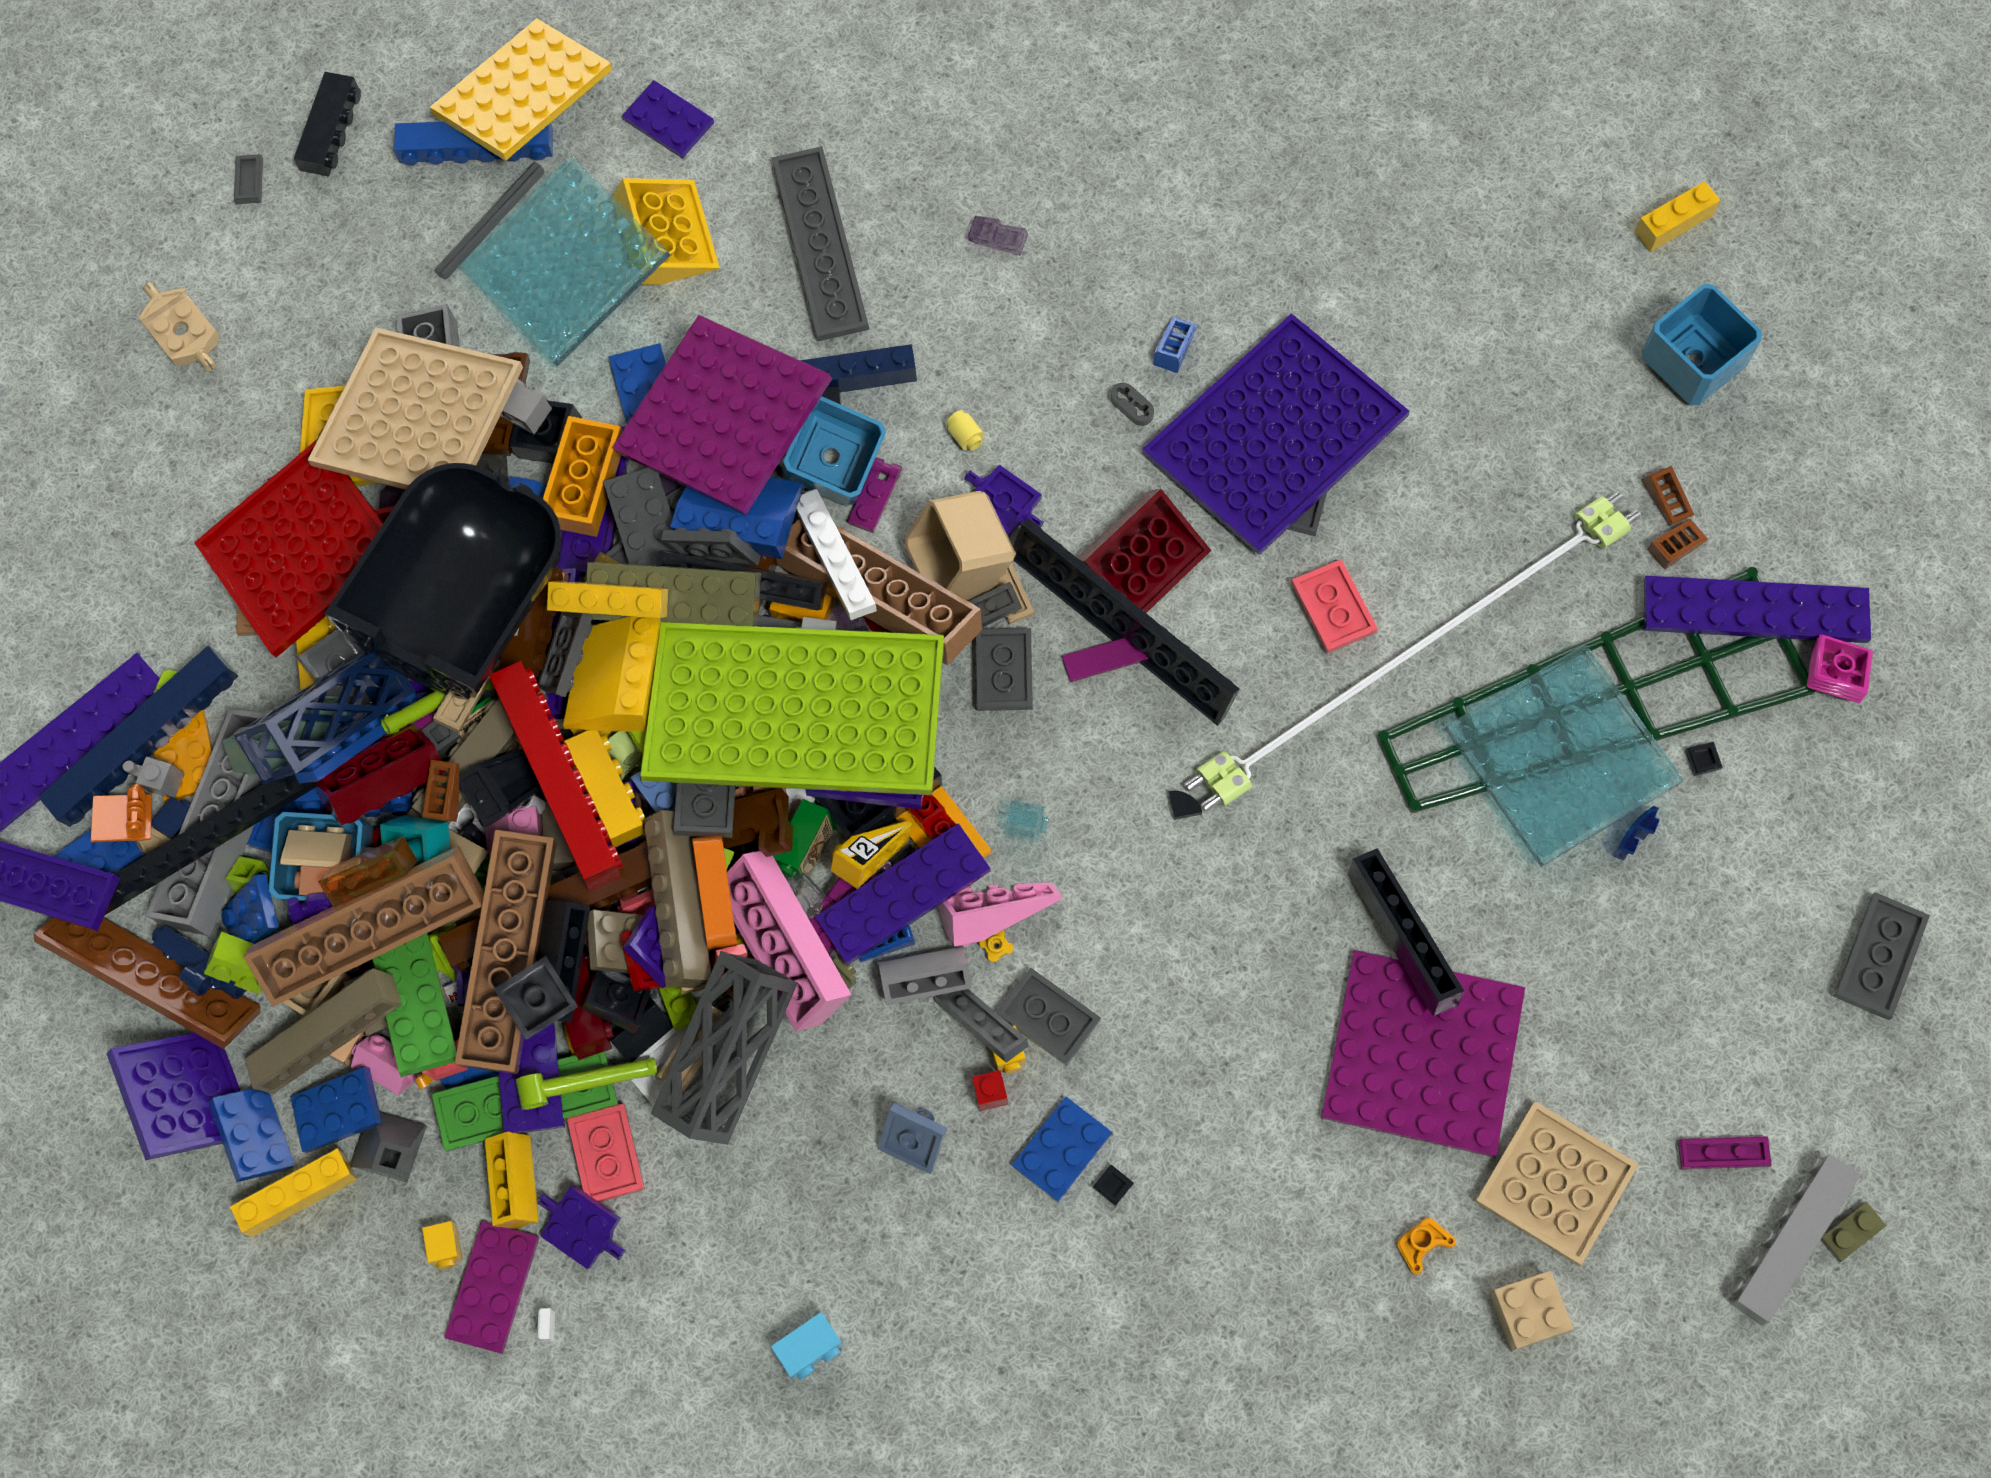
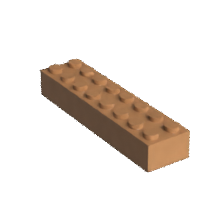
[776,519,982,665]
[455,830,557,1074]
[243,846,484,1007]

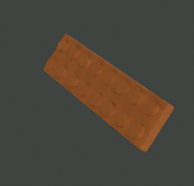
[34,918,261,1049]

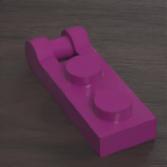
[848,457,902,533]

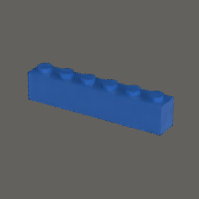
[394,122,553,165]

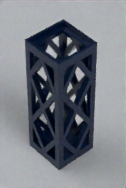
[234,651,415,785]

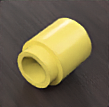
[946,410,984,451]

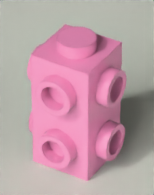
[351,1033,417,1096]

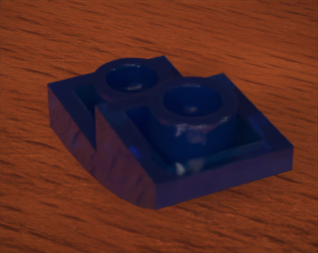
[1613,806,1660,861]

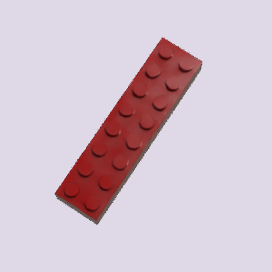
[489,661,623,892]

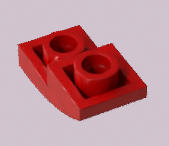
[907,795,956,841]

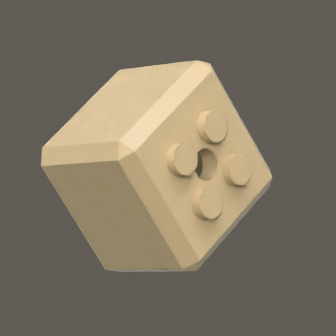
[905,491,1016,600]

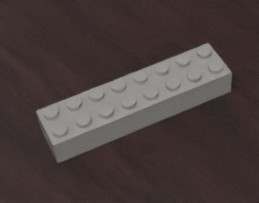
[146,709,265,937]

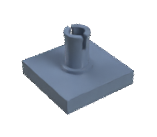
[878,1103,947,1174]

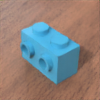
[771,1312,844,1380]

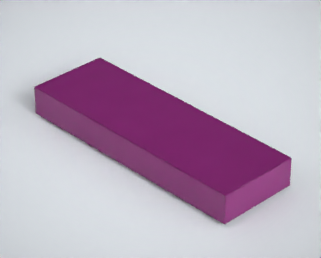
[1062,638,1149,682]
[1678,1136,1772,1170]

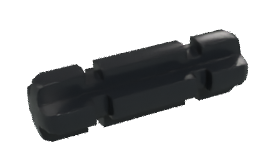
[461,823,487,851]

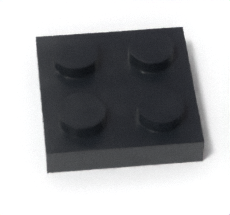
[581,970,651,1033]

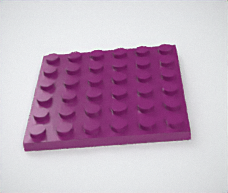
[612,314,832,516]
[1321,950,1526,1158]

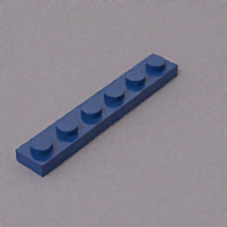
[295,691,429,784]

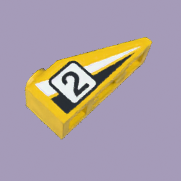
[830,821,913,889]

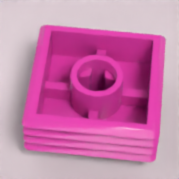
[1807,634,1873,703]

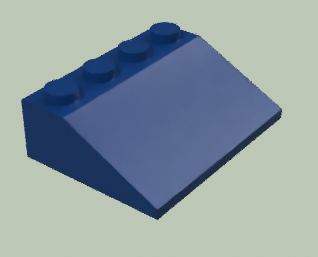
[670,477,803,559]

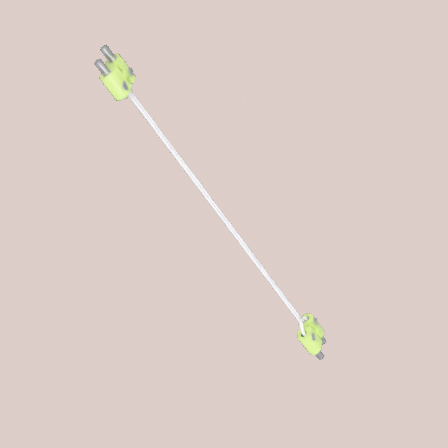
[1184,491,1641,812]

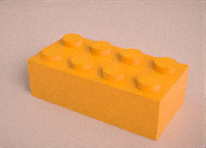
[543,416,622,537]

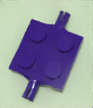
[964,465,1044,538]
[537,1185,626,1270]

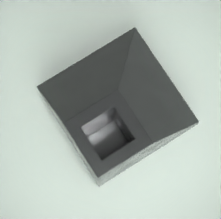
[351,1113,427,1183]

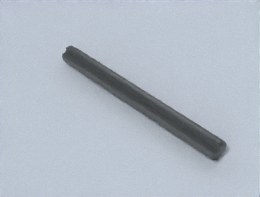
[435,162,545,280]

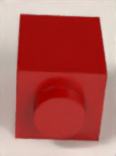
[972,1070,1008,1111]

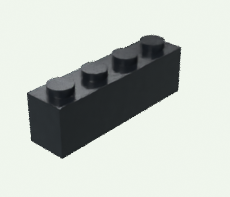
[294,72,361,177]
[536,900,590,1023]

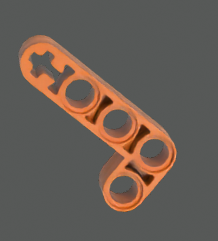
[692,836,737,954]

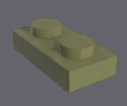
[1821,1202,1887,1263]

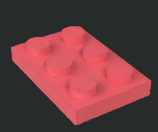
[1291,559,1378,654]
[567,1103,645,1203]

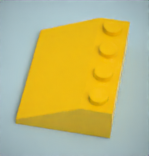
[613,178,720,285]
[563,616,661,732]

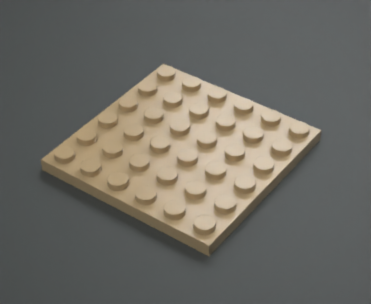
[308,327,523,489]

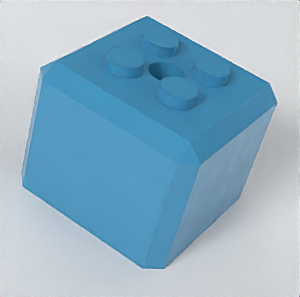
[1642,284,1762,405]
[781,396,886,507]
[269,812,374,902]

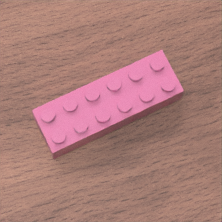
[727,851,851,1032]

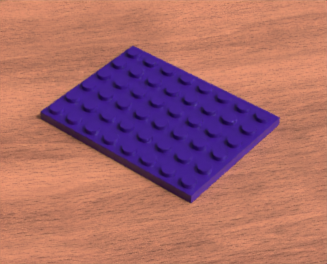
[1142,313,1409,555]

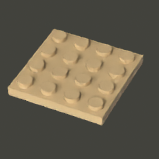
[1475,1101,1639,1267]

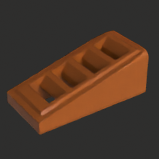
[1642,466,1695,526]
[1647,519,1708,570]
[422,760,459,822]

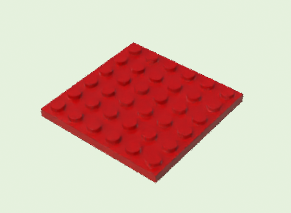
[194,438,384,658]

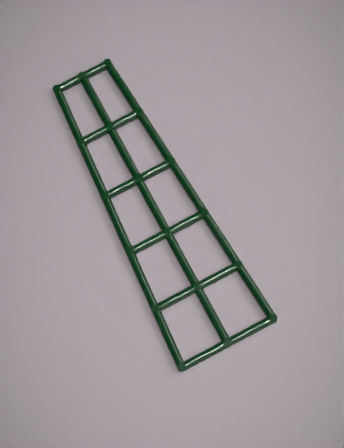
[1377,567,1816,813]

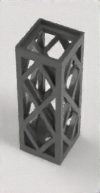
[651,951,798,1145]

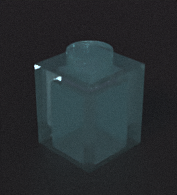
[1006,801,1049,841]

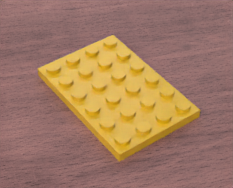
[430,18,612,161]

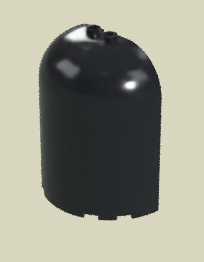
[325,463,562,700]

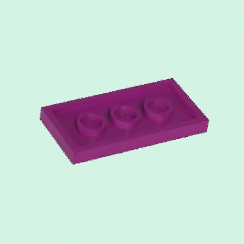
[444,1221,540,1354]

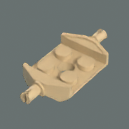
[139,282,220,371]

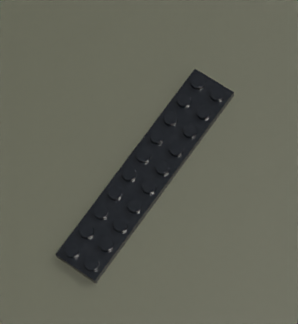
[1013,519,1240,726]

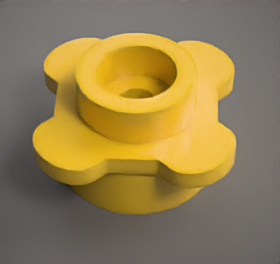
[980,930,1013,962]

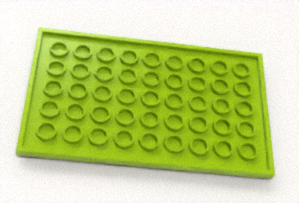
[641,622,944,795]

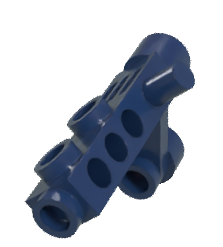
[152,925,247,999]

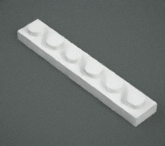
[796,489,877,620]

